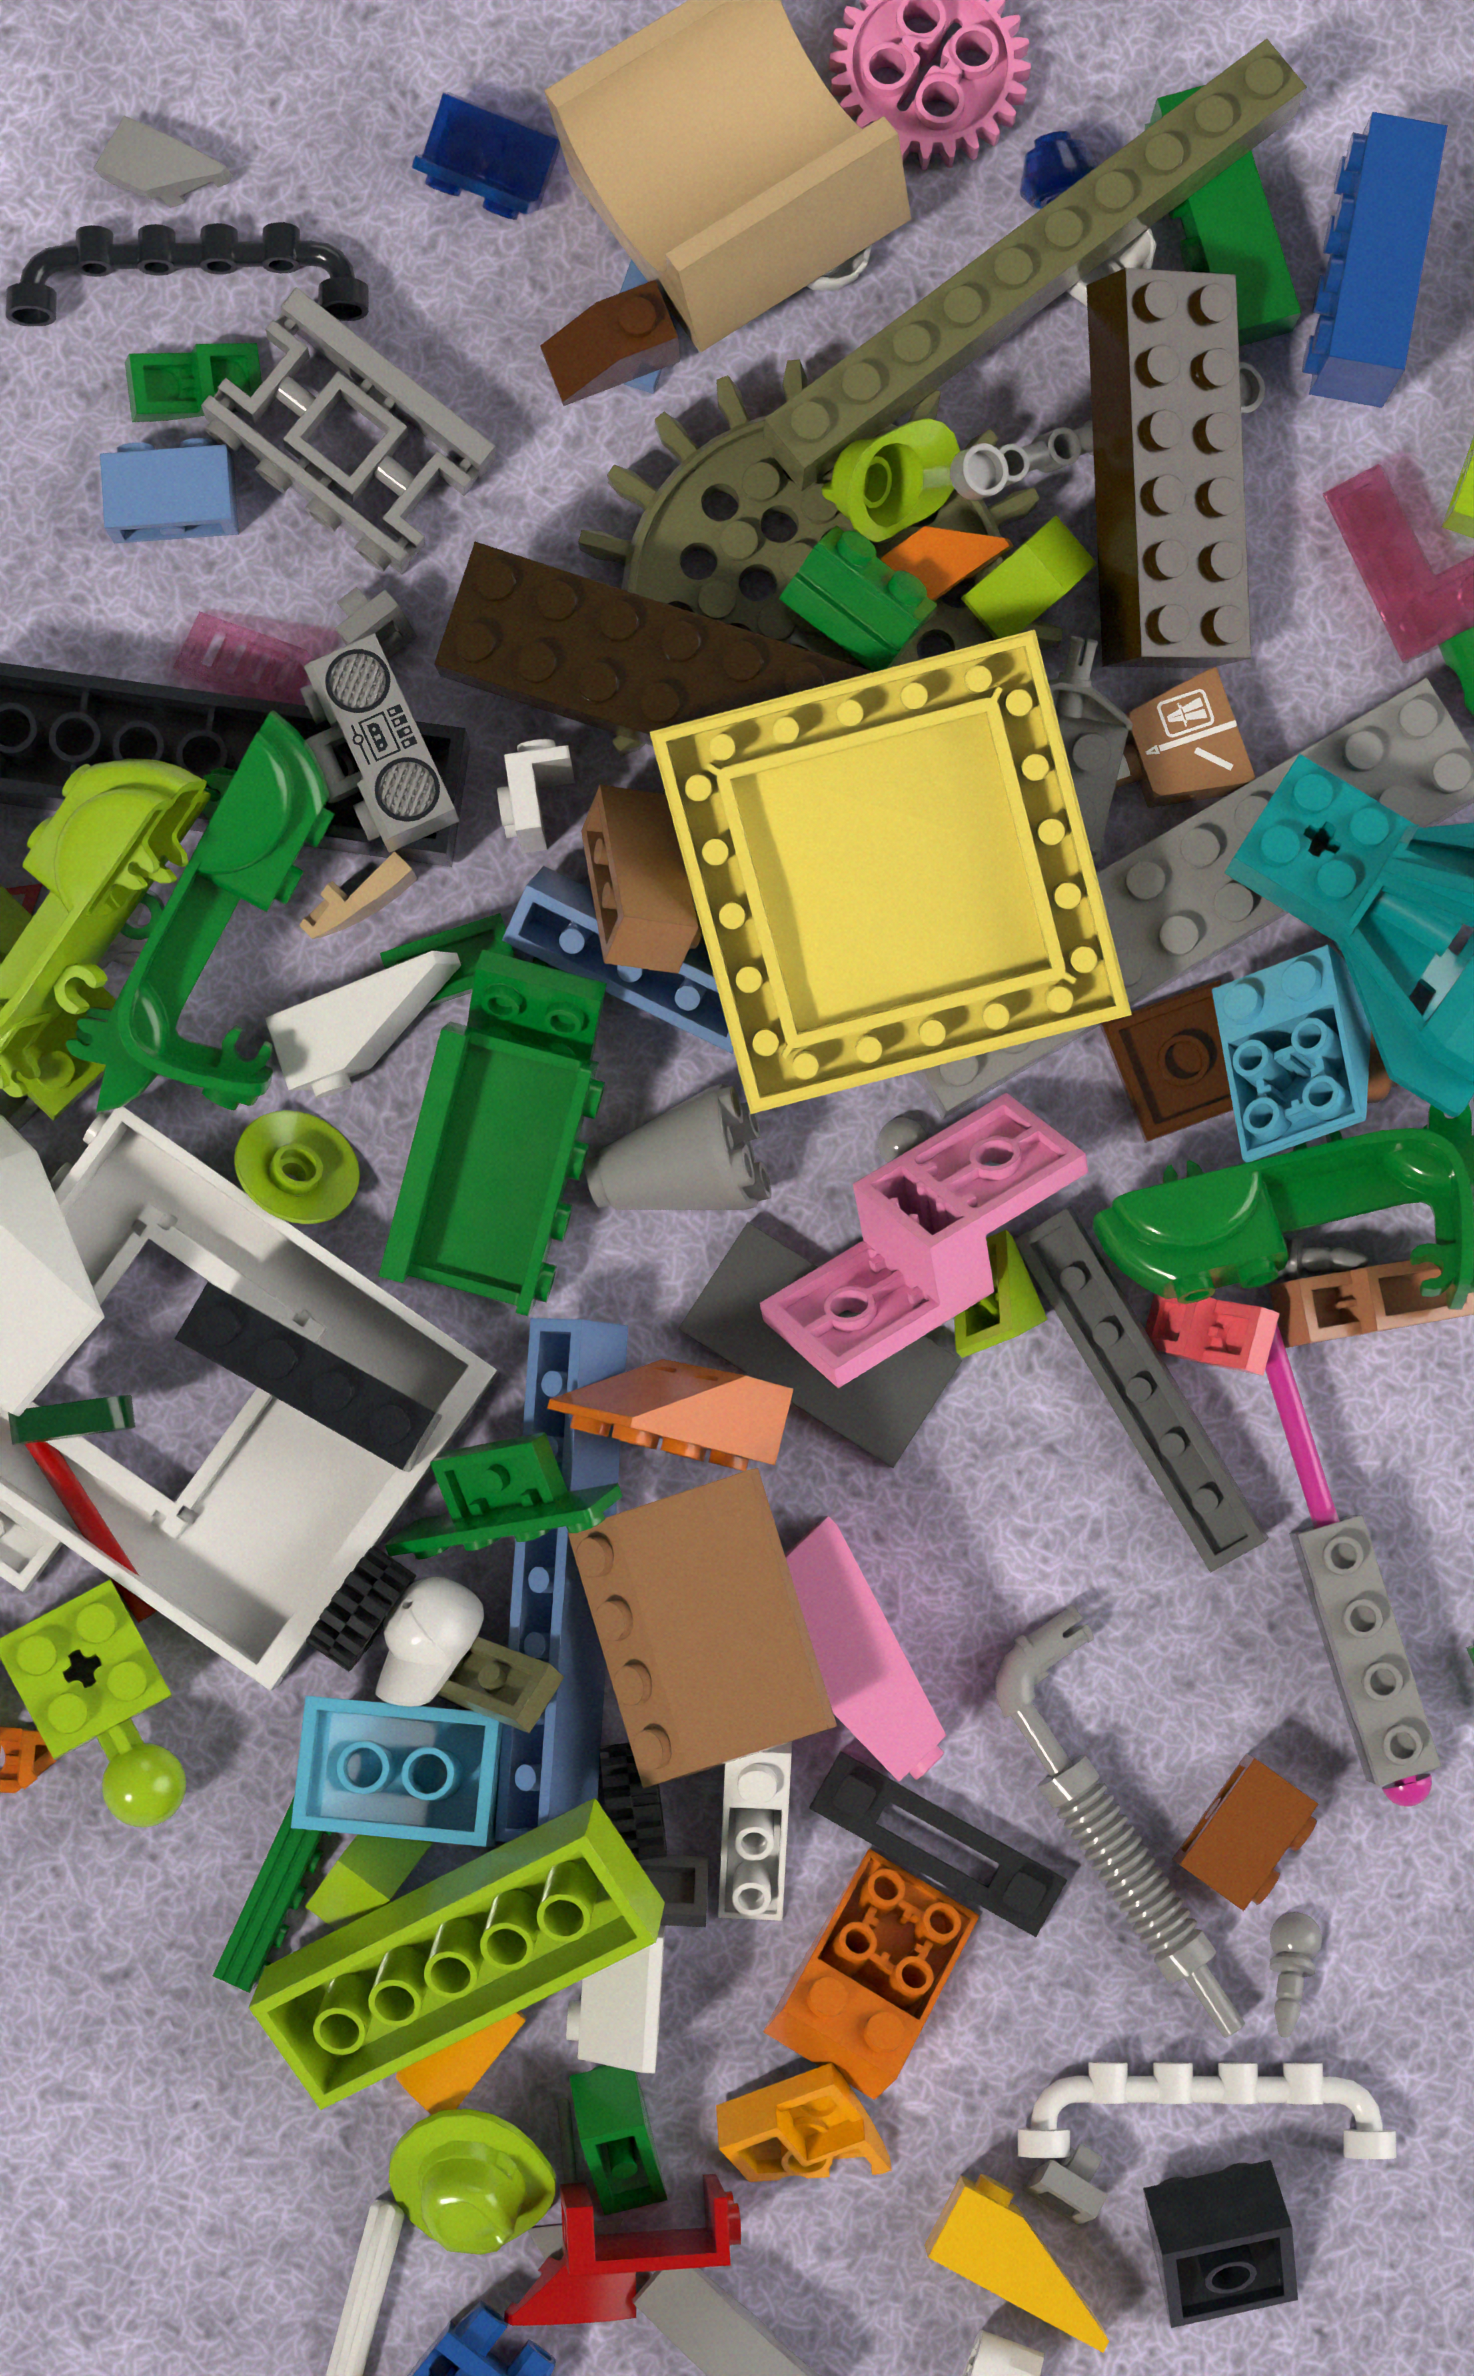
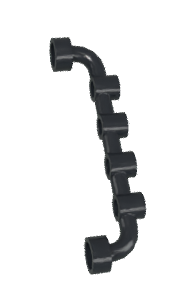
[5,222,369,326]

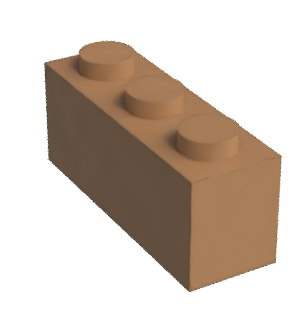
[581,784,702,974]

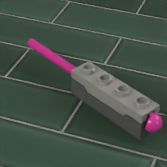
[1265,1309,1442,1807]

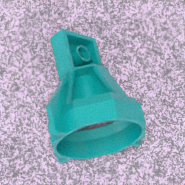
[1224,753,1474,1117]

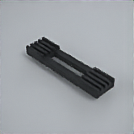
[809,1750,1067,1937]

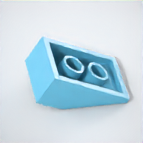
[291,1696,503,1847]

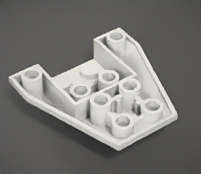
[0,1114,104,1416]

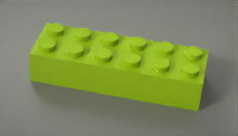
[248,1798,665,2110]

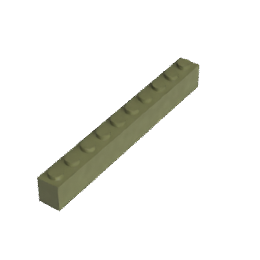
[763,39,1307,491]

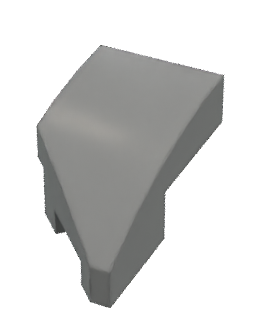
[93,116,233,208]

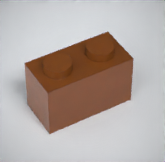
[1172,1754,1319,1911]

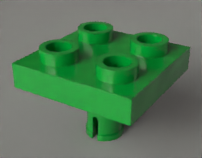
[467,950,607,1060]

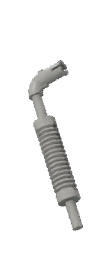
[996,1604,1245,2038]

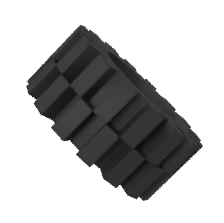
[306,1546,416,1672]
[600,1742,667,1861]

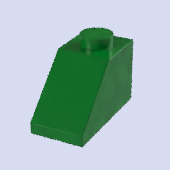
[569,2065,668,2216]

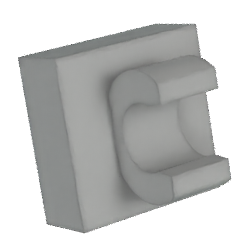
[335,587,417,660]
[1023,2143,1108,2226]

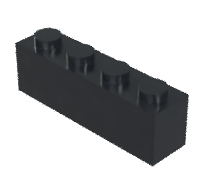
[174,1282,442,1472]

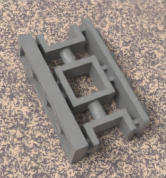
[201,287,496,574]

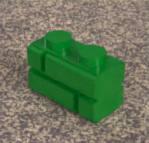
[779,525,937,672]

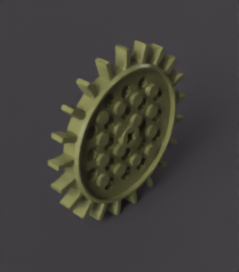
[578,359,1063,795]

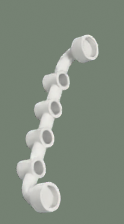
[1018,2062,1397,2159]

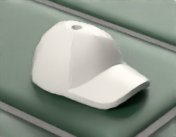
[375,1576,484,1707]

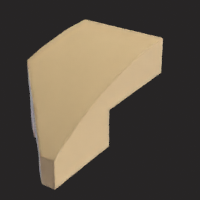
[299,851,418,939]

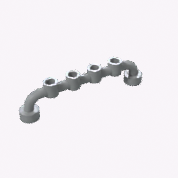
[950,362,1265,501]

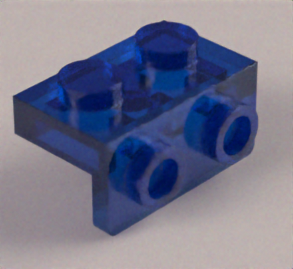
[411,92,561,220]

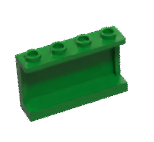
[378,1021,605,1316]

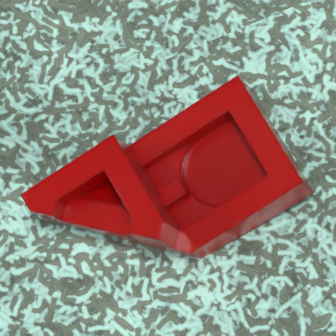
[504,2256,636,2326]

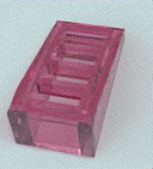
[173,611,315,705]

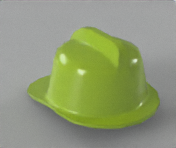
[821,418,960,542]

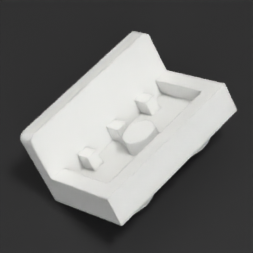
[497,739,575,853]

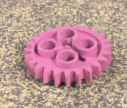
[829,0,1031,170]

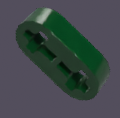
[8,1395,136,1445]

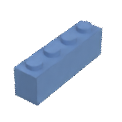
[502,866,734,1054]

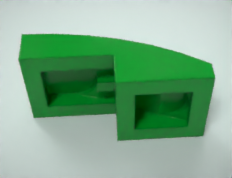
[125,343,262,422]

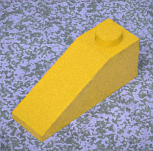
[924,2174,1109,2353]

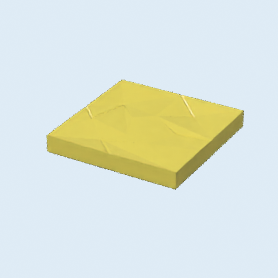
[650,629,1132,1114]

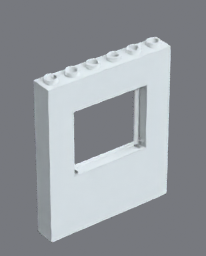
[0,1106,500,1691]

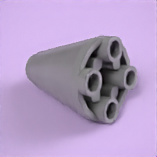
[585,1084,771,1210]

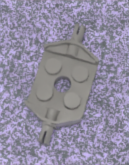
[1048,636,1133,863]

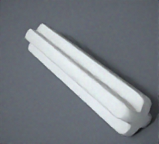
[326,2200,405,2376]

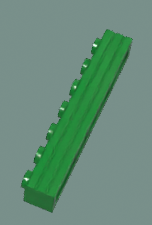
[213,1797,333,1993]

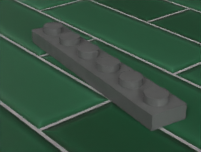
[1014,1206,1269,1573]

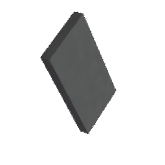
[678,1222,962,1468]

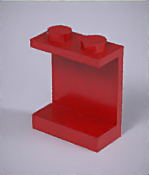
[560,2174,741,2277]

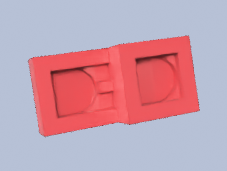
[1145,1293,1280,1376]

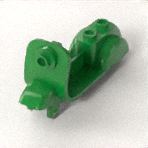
[66,710,335,1113]
[1092,1104,1474,1310]

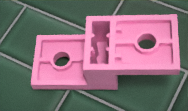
[760,1093,1088,1388]

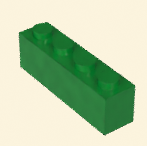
[1145,85,1302,347]

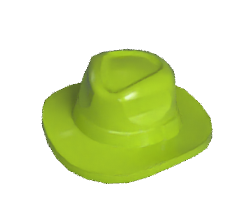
[388,2109,556,2255]

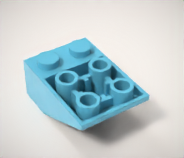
[1212,945,1371,1163]

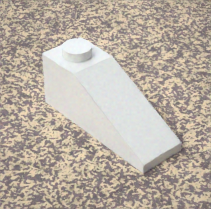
[265,951,461,1098]

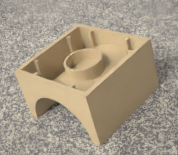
[544,0,911,353]

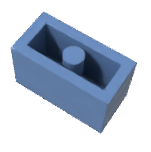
[100,438,239,544]

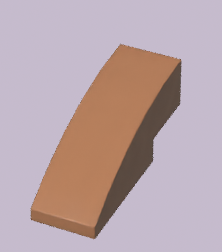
[1269,1260,1474,1348]

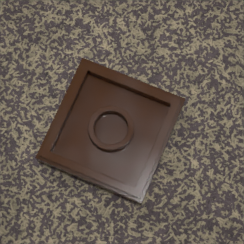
[1100,980,1234,1143]

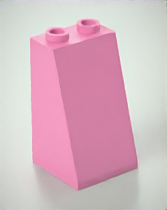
[785,1516,947,1782]

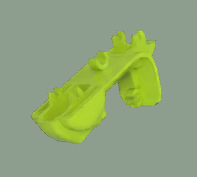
[0,759,211,1097]

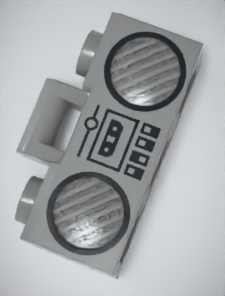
[300,633,459,853]

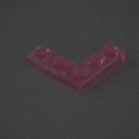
[1322,464,1474,664]

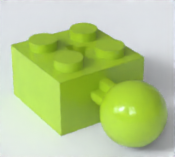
[0,1579,186,1828]

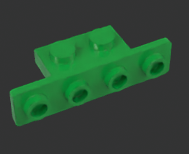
[384,1432,623,1560]

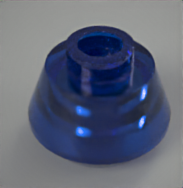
[1019,131,1099,209]

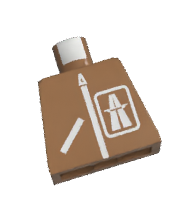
[1115,667,1256,808]

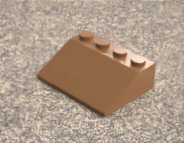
[568,1468,837,1788]

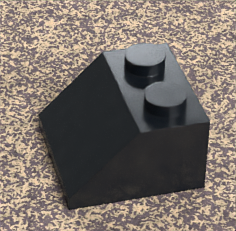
[1143,2160,1298,2328]

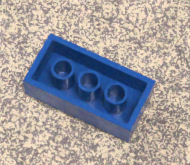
[1302,112,1448,408]

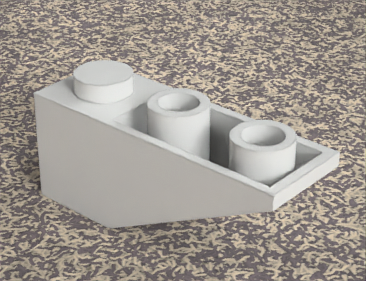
[718,1742,792,1921]

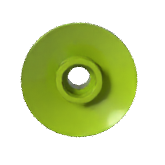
[234,1110,360,1224]

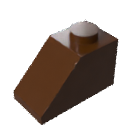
[540,280,680,406]

